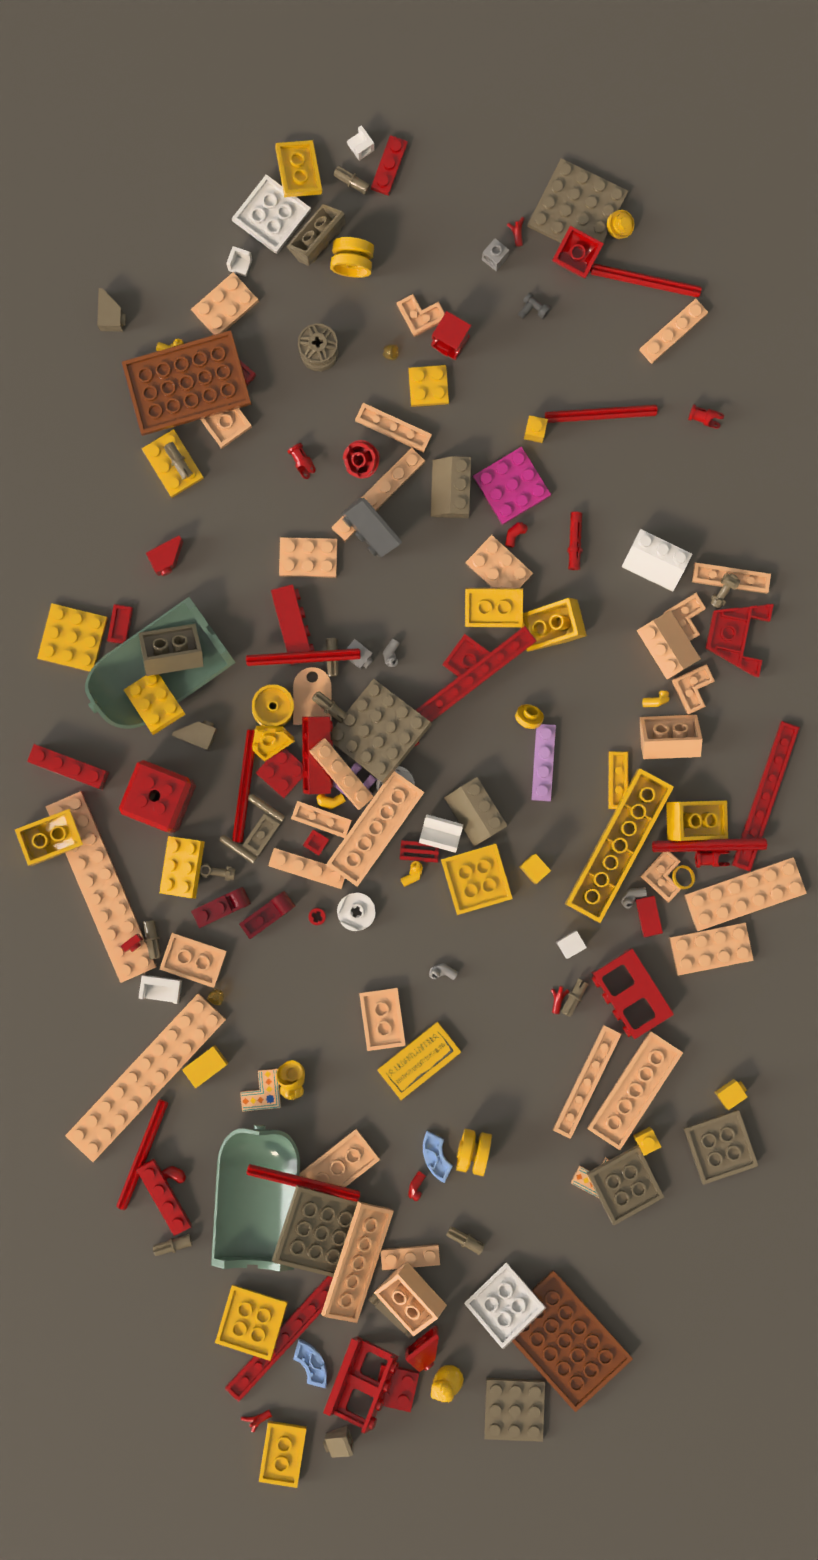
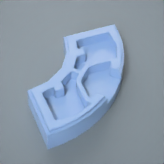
[423,1130,453,1183]
[293,1339,327,1389]

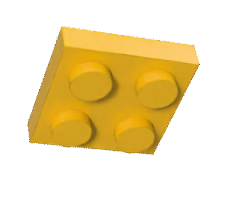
[408,365,449,407]

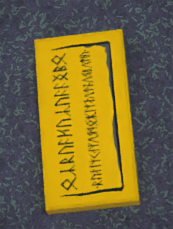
[377,1021,461,1100]

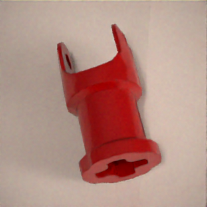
[688,404,724,429]
[287,443,316,479]
[695,851,730,868]

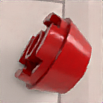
[343,440,380,478]

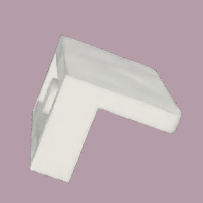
[419,815,463,853]

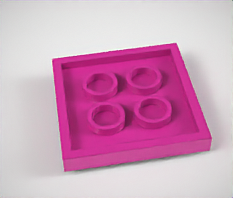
[473,447,551,525]

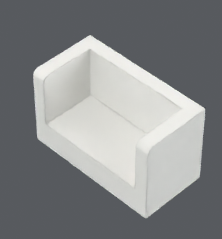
[139,975,182,1004]

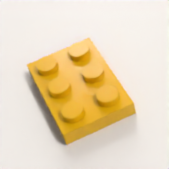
[275,140,322,198]
[142,429,204,498]
[465,588,523,627]
[123,674,186,735]
[159,836,205,899]
[259,1420,307,1488]

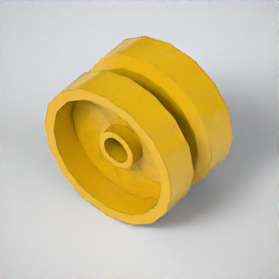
[330,237,374,278]
[252,685,294,726]
[456,1128,492,1176]

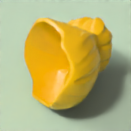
[276,1060,305,1100]
[431,1365,464,1403]

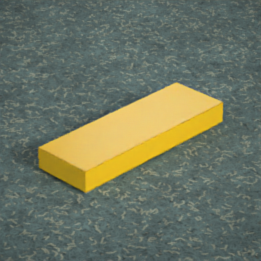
[608,751,628,809]

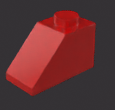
[146,535,183,576]

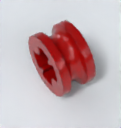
[308,908,326,925]

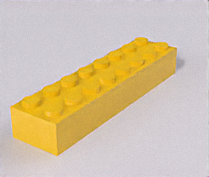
[565,768,674,923]

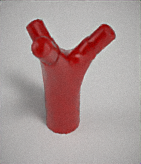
[507,217,525,247]
[551,986,569,1014]
[241,1410,272,1432]

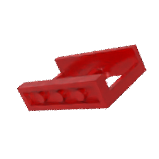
[591,948,674,1039]
[323,1336,399,1434]

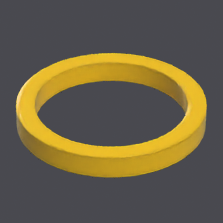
[672,865,695,889]

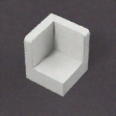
[347,125,374,161]
[227,246,253,277]
[556,931,587,959]

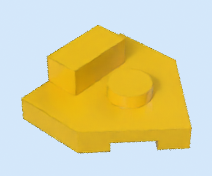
[252,726,295,761]

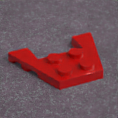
[705,604,774,678]

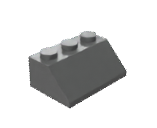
[341,498,402,557]

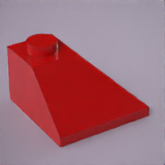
[405,1325,439,1372]

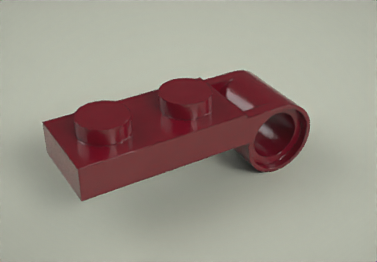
[191,887,251,928]
[239,891,296,939]

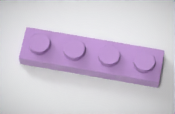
[531,724,556,802]

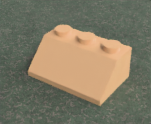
[637,610,701,679]
[640,715,703,759]
[374,1262,447,1336]

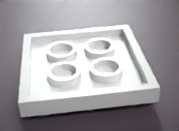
[232,175,311,254]
[464,1263,546,1349]

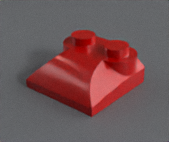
[552,226,604,279]

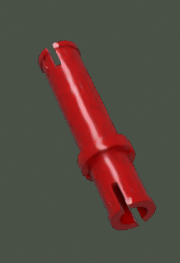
[567,512,583,570]

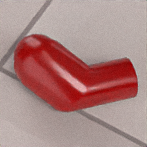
[505,522,528,548]
[162,1166,186,1183]
[408,1171,426,1201]

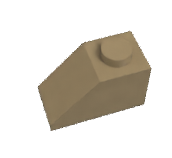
[97,288,127,332]
[172,720,218,751]
[323,1425,354,1458]

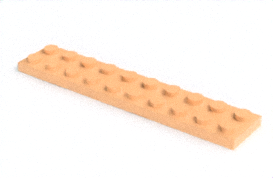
[45,791,157,983]
[65,993,226,1162]

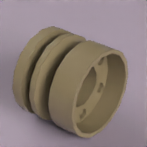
[298,323,339,372]

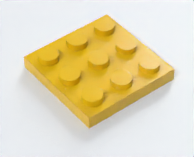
[37,603,108,672]
[441,844,513,915]
[215,1284,288,1361]

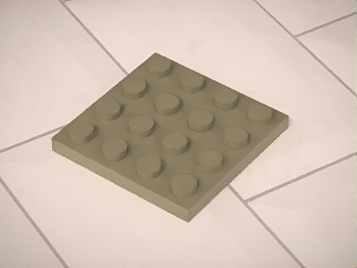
[527,158,628,243]
[330,679,432,784]
[272,1185,364,1277]

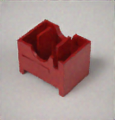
[431,311,471,360]

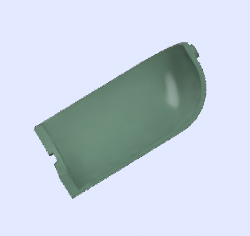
[85,597,236,729]
[211,1125,300,1272]

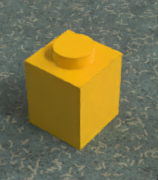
[524,415,548,443]
[715,1079,747,1110]
[633,1127,661,1156]

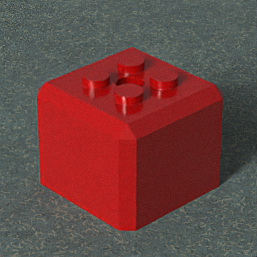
[119,760,196,833]

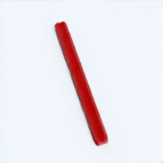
[590,263,702,298]
[545,405,658,423]
[246,648,361,666]
[232,729,255,843]
[652,838,767,852]
[116,1099,168,1210]
[246,1164,360,1202]

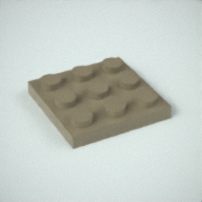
[683,1110,758,1185]
[587,1145,664,1225]
[484,1378,545,1442]

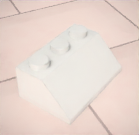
[622,529,692,592]

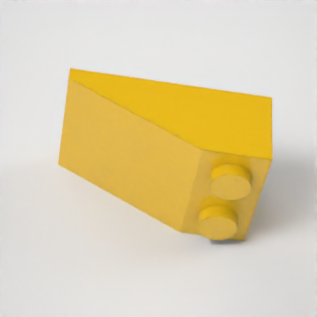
[521,598,587,652]
[666,800,728,841]
[15,809,83,866]

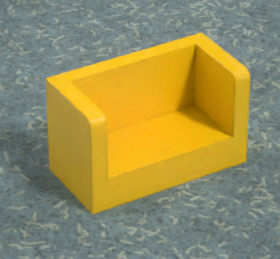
[519,854,551,884]
[182,1045,229,1088]

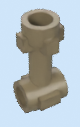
[711,573,740,608]
[200,863,236,881]

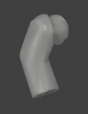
[383,638,400,667]
[621,887,647,909]
[429,963,458,980]

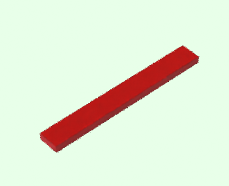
[416,626,537,722]
[731,721,800,872]
[225,1276,333,1402]

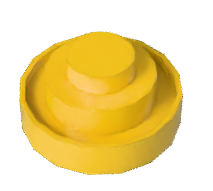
[607,210,635,239]
[515,704,544,729]

